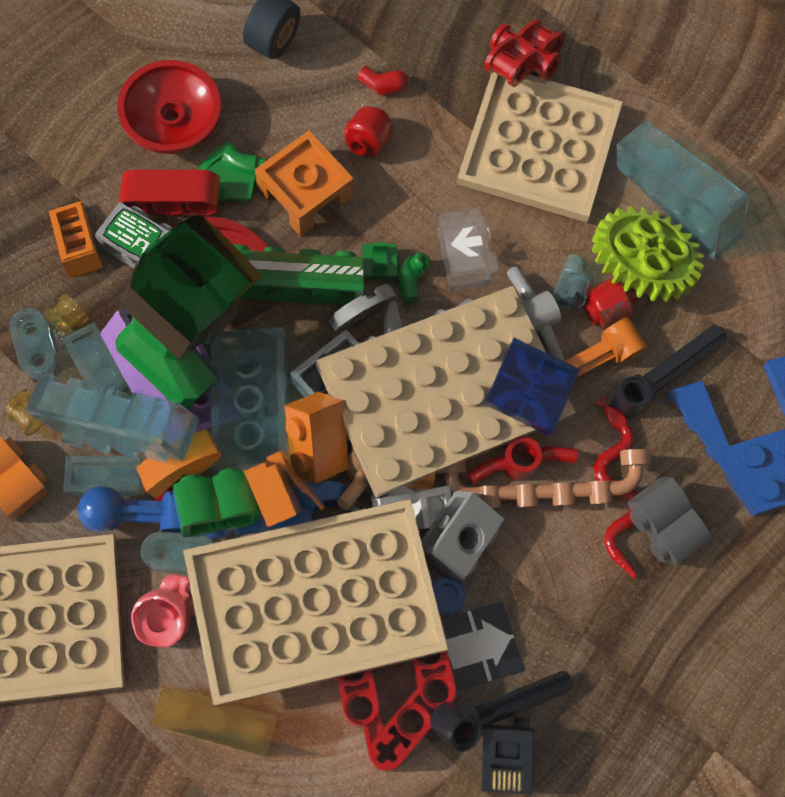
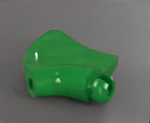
[198,142,268,204]

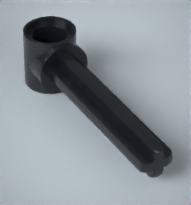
[611,325,727,419]
[430,671,574,752]

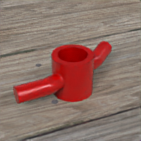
[466,437,578,485]

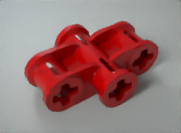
[484,18,565,87]

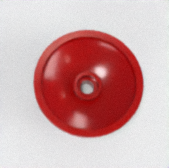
[117,60,221,154]

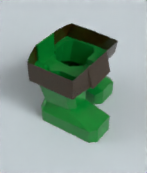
[115,214,262,408]

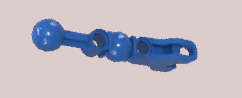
[77,480,347,539]

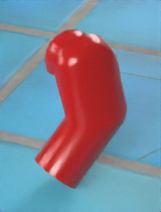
[357,65,408,96]

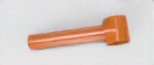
[556,317,648,381]

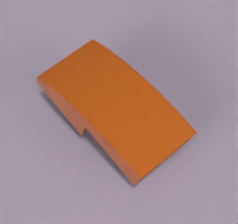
[136,429,222,498]

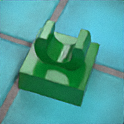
[362,242,397,281]

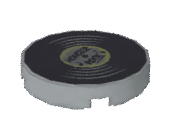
[329,284,397,332]

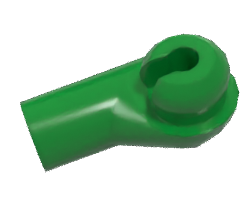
[397,252,430,304]

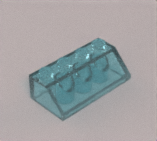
[211,327,293,480]

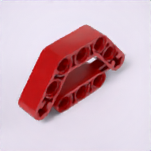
[337,651,456,772]

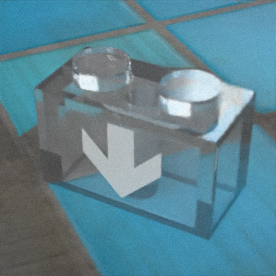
[437,208,498,291]

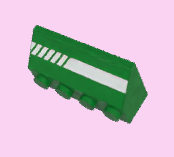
[234,244,364,306]

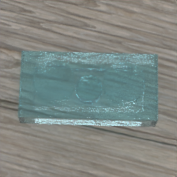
[62,322,128,403]
[63,456,143,496]

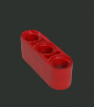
[119,170,221,215]

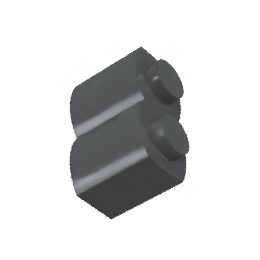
[627,477,712,565]

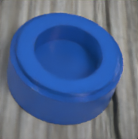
[432,577,466,616]

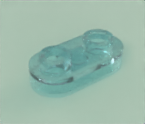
[9,308,57,379]
[141,532,213,574]

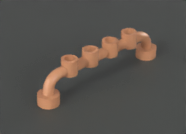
[437,449,651,509]

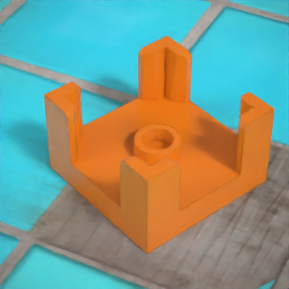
[255,130,354,237]

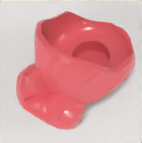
[131,574,196,647]

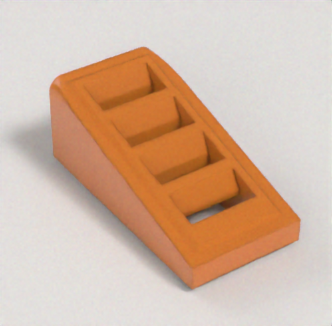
[49,201,102,278]

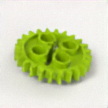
[592,206,704,302]

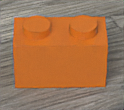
[285,392,349,484]

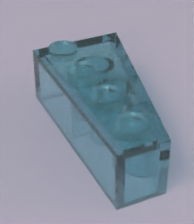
[616,120,750,261]
[25,371,199,463]

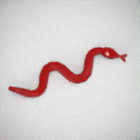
[593,395,639,579]

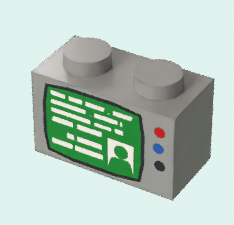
[95,202,172,269]

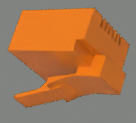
[244,450,325,527]

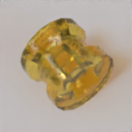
[42,293,89,338]
[3,389,51,436]

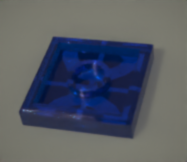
[483,338,580,436]

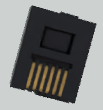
[481,717,535,795]

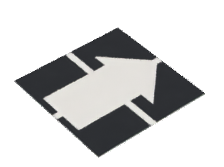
[441,602,524,691]

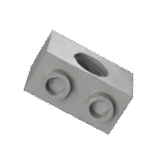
[421,491,504,581]

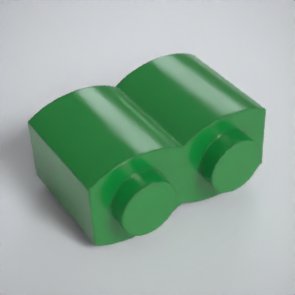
[173,467,260,538]

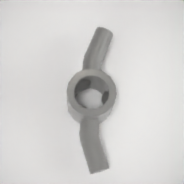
[507,266,565,365]

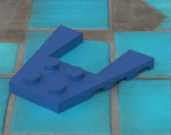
[666,356,785,517]

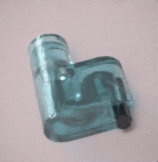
[552,254,594,310]

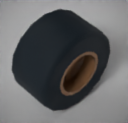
[243,0,301,59]

